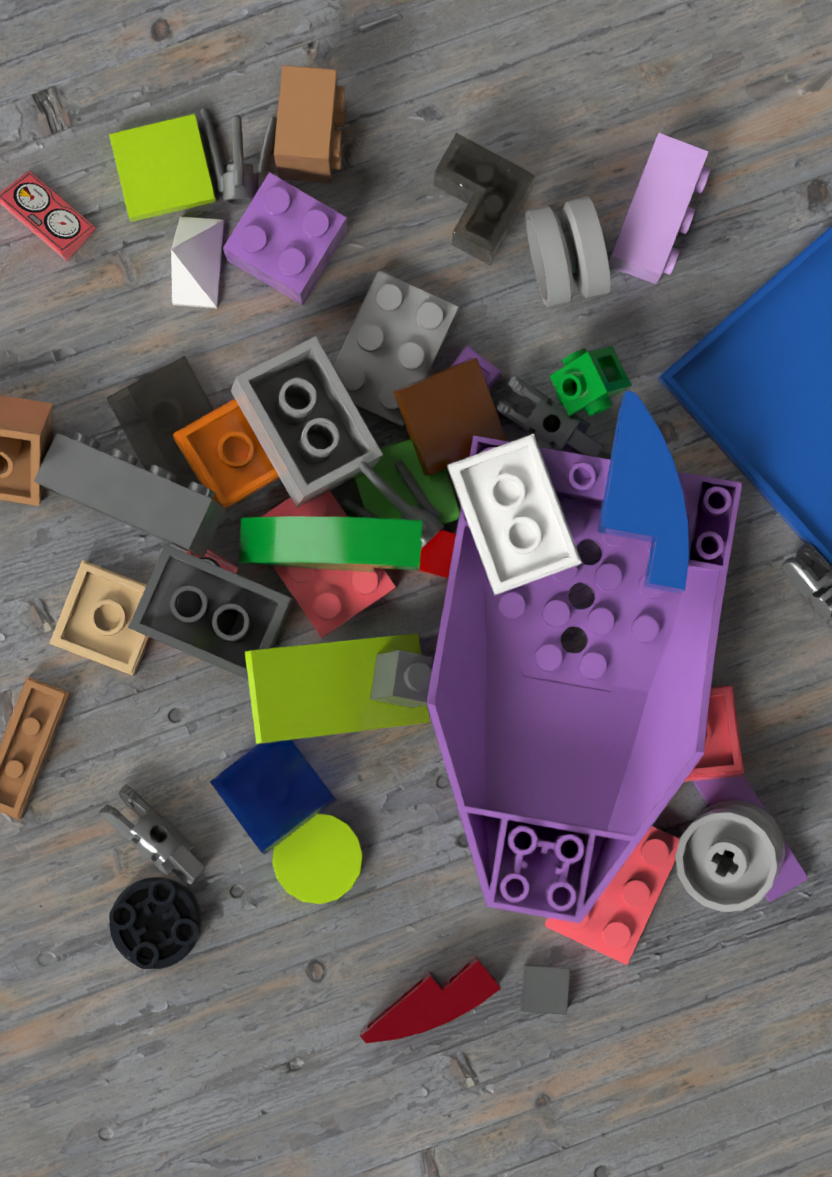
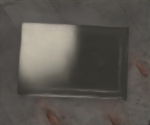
[106,356,214,488]

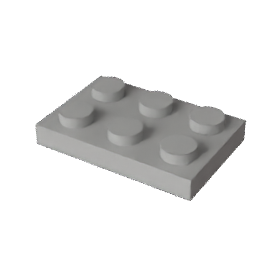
[333,270,459,429]

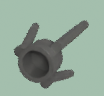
[200,107,277,205]
[342,461,444,549]

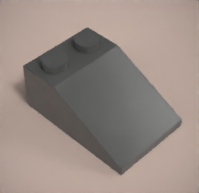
[128,544,294,680]

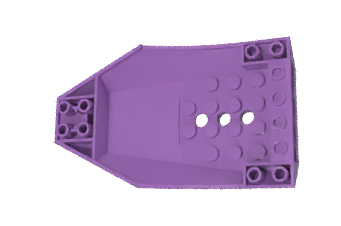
[427,436,742,923]

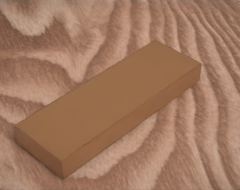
[0,677,71,819]

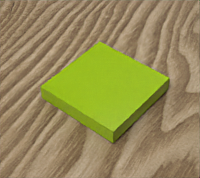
[109,114,216,222]

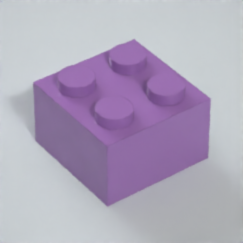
[223,172,348,305]

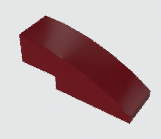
[360,956,501,1043]

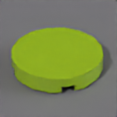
[272,813,363,904]

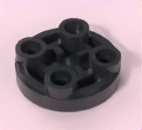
[109,877,202,969]

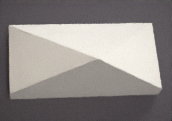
[171,217,225,308]

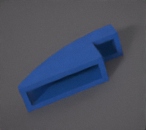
[597,391,689,594]

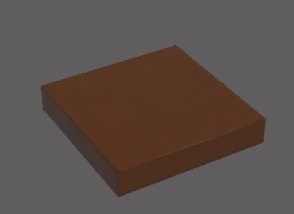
[393,358,507,476]

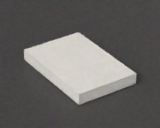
[447,434,582,595]

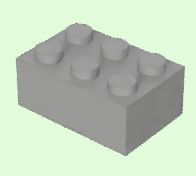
[231,336,383,508]

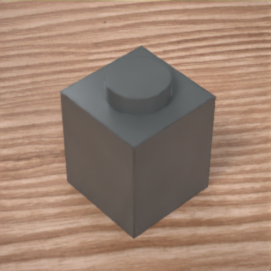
[370,650,434,708]

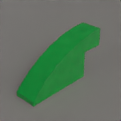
[238,516,422,572]

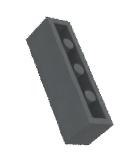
[34,432,226,558]

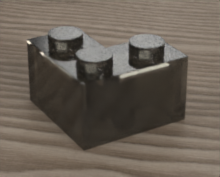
[434,133,535,265]

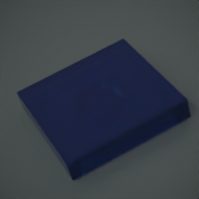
[209,740,336,855]

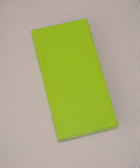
[245,633,430,744]

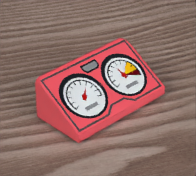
[0,171,96,261]

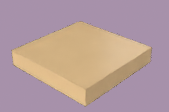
[49,560,150,676]

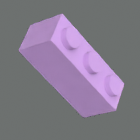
[609,133,711,284]

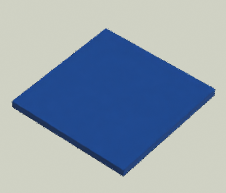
[658,226,832,567]

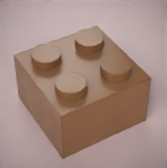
[274,65,347,184]

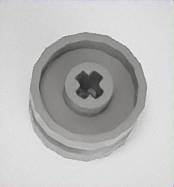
[525,196,611,308]
[675,799,786,912]

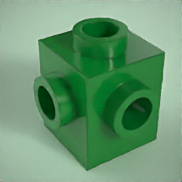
[549,346,632,417]

